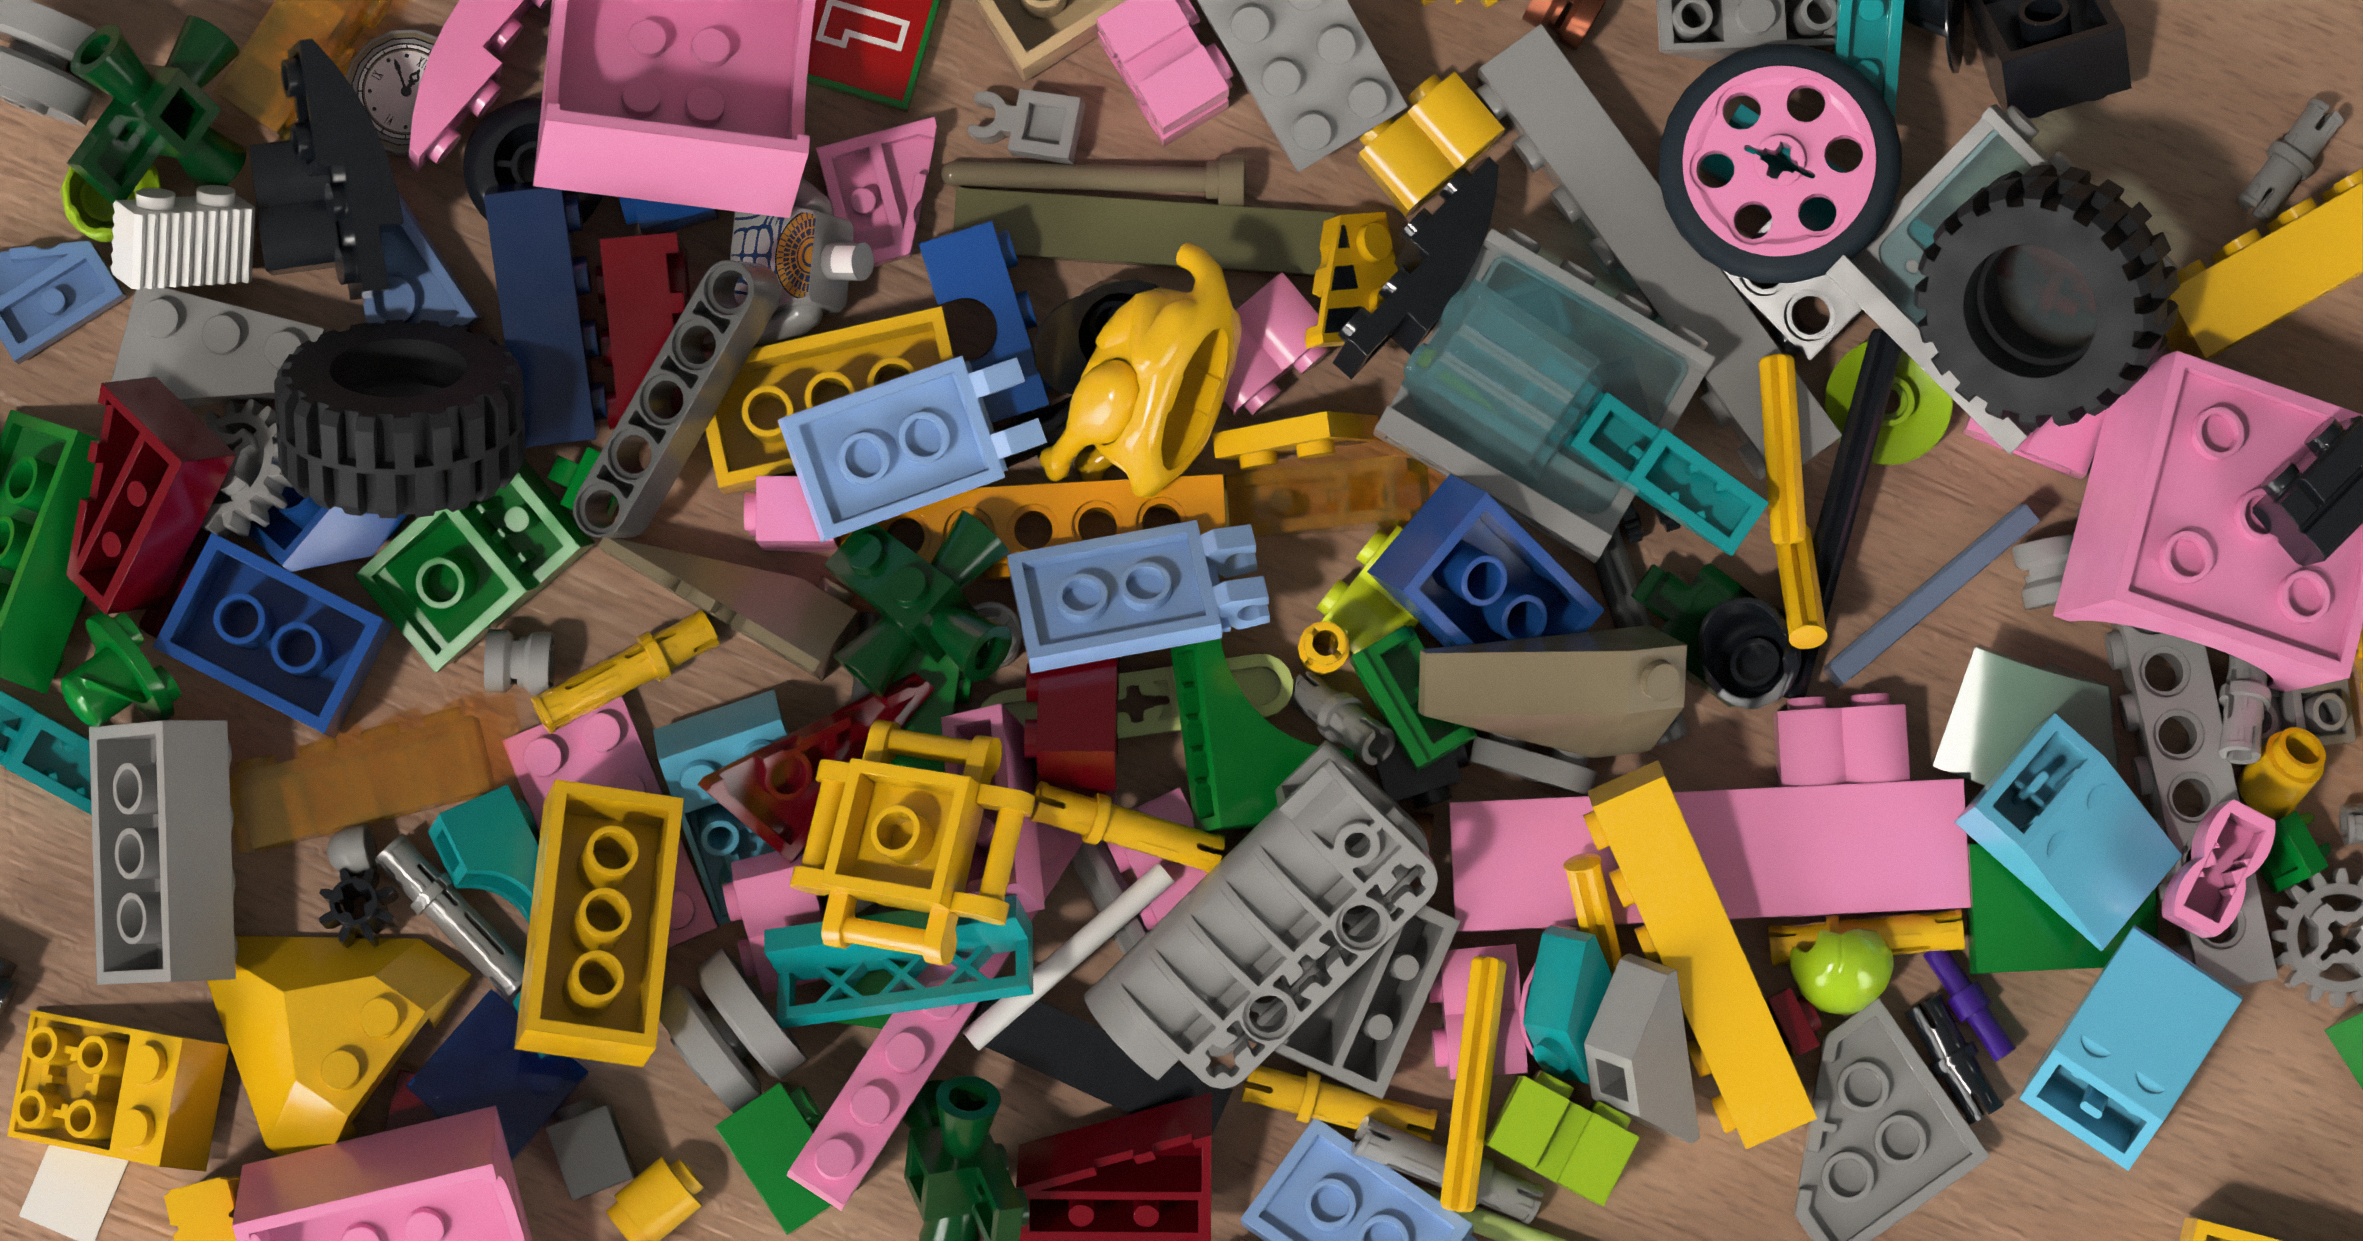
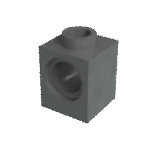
[546,1097,638,1201]

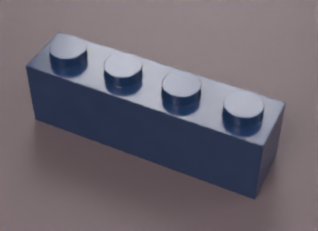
[484,181,608,447]

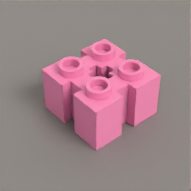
[1096,0,1233,147]

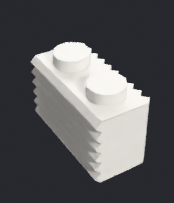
[110,185,255,290]

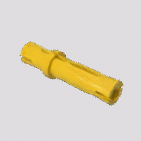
[531,609,720,734]
[1298,621,1350,677]
[1028,781,1225,873]
[1768,909,1965,966]
[1241,1065,1437,1142]

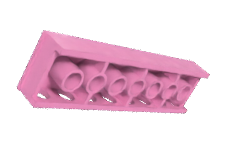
[1449,779,1971,933]

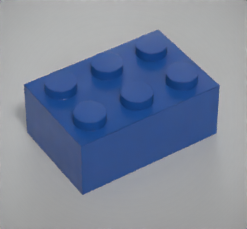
[1367,474,1605,647]
[152,532,393,738]

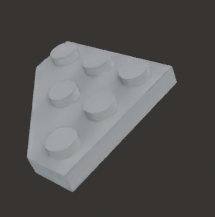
[1793,998,1990,1241]

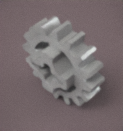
[200,399,292,539]
[2268,868,2363,1008]

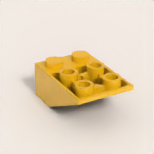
[7,1010,229,1172]

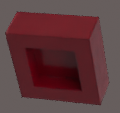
[1765,988,1823,1057]

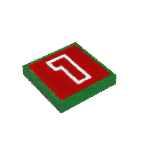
[807,0,942,113]

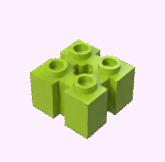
[1484,1070,1640,1207]

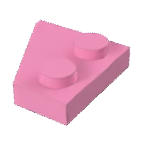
[816,117,938,267]

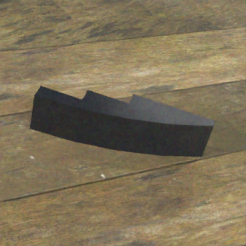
[963,999,1233,1135]

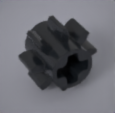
[319,867,399,948]

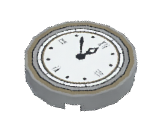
[345,29,465,157]

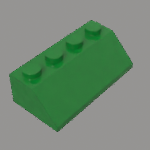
[0,409,100,694]

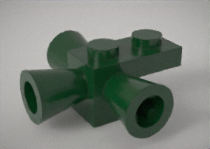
[67,15,247,203]
[824,510,1012,698]
[902,1075,1029,1241]

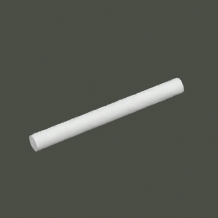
[962,863,1175,1051]

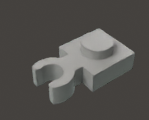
[967,88,1086,165]

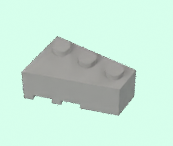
[111,287,328,408]
[1249,901,1460,1099]

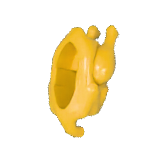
[1039,242,1242,497]

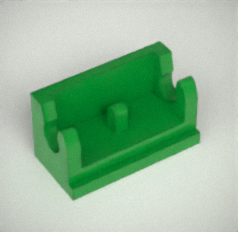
[1350,625,1477,772]

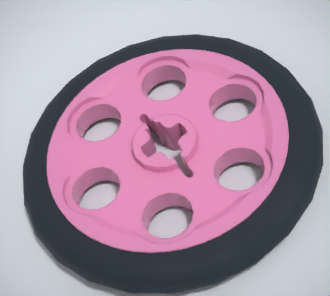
[1658,44,1902,283]

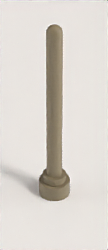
[941,155,1246,206]

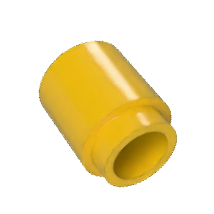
[2237,727,2326,819]
[606,1156,704,1241]

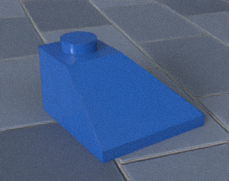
[248,487,408,572]

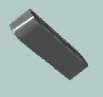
[573,260,781,538]

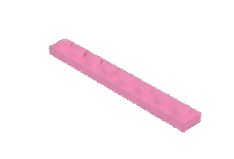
[787,786,1119,1211]

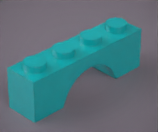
[428,784,551,1059]

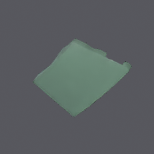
[1933,644,2120,785]

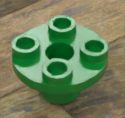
[61,611,182,727]

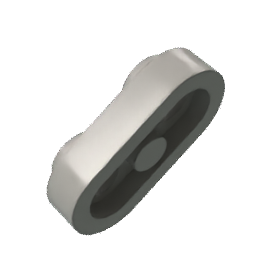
[1468,732,1598,796]

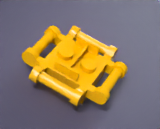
[789,719,1036,966]

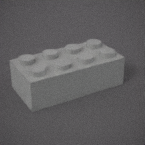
[1196,0,1408,172]
[89,720,238,985]

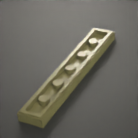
[953,188,1337,277]

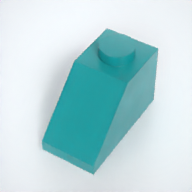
[1523,926,1612,1084]

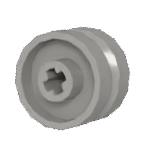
[0,0,98,127]
[659,948,808,1113]

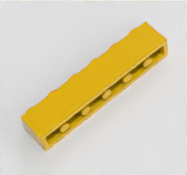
[1583,760,1817,1149]

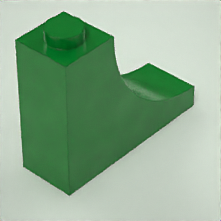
[1171,639,1354,832]

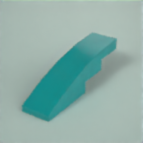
[1512,356,1769,556]
[0,689,92,815]

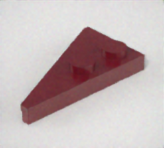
[697,672,935,862]

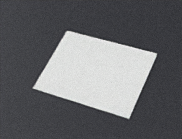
[19,1145,129,1241]

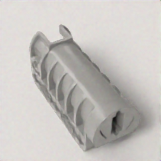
[1084,740,1438,1089]

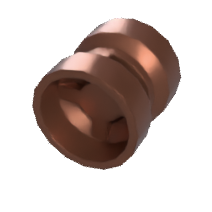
[1522,0,1607,51]

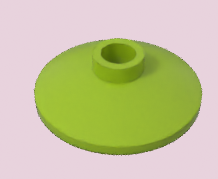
[1825,341,1953,465]

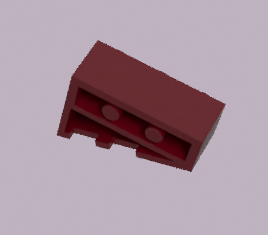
[596,232,702,443]
[66,377,236,615]
[1024,657,1120,805]
[1016,1092,1212,1241]

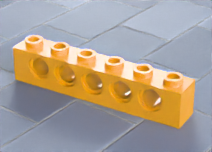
[841,474,1226,580]

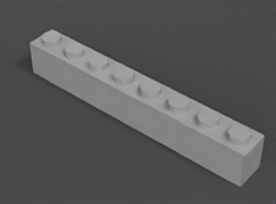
[1475,24,1842,481]

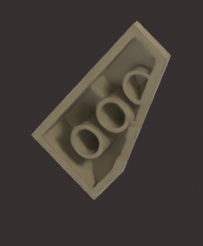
[597,538,860,681]
[1418,625,1687,758]

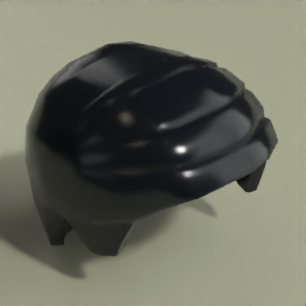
[1698,597,1802,709]

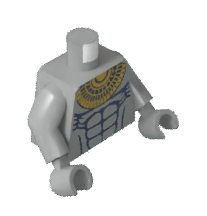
[702,177,874,352]

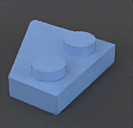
[0,241,127,364]

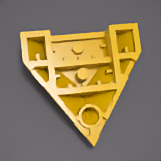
[206,936,473,1156]

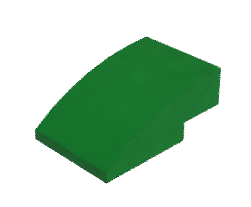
[354,458,596,673]
[1966,844,2158,974]

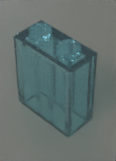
[1401,279,1611,481]

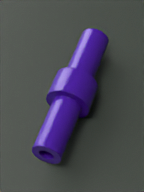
[1923,950,2016,1062]

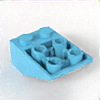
[653,689,790,925]
[1955,713,2182,951]
[2019,925,2244,1171]

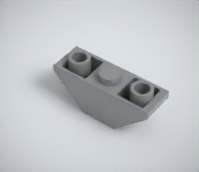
[1656,0,1837,61]
[1584,953,1700,1144]

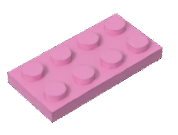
[502,696,719,950]

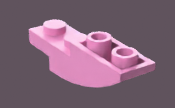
[408,0,551,173]

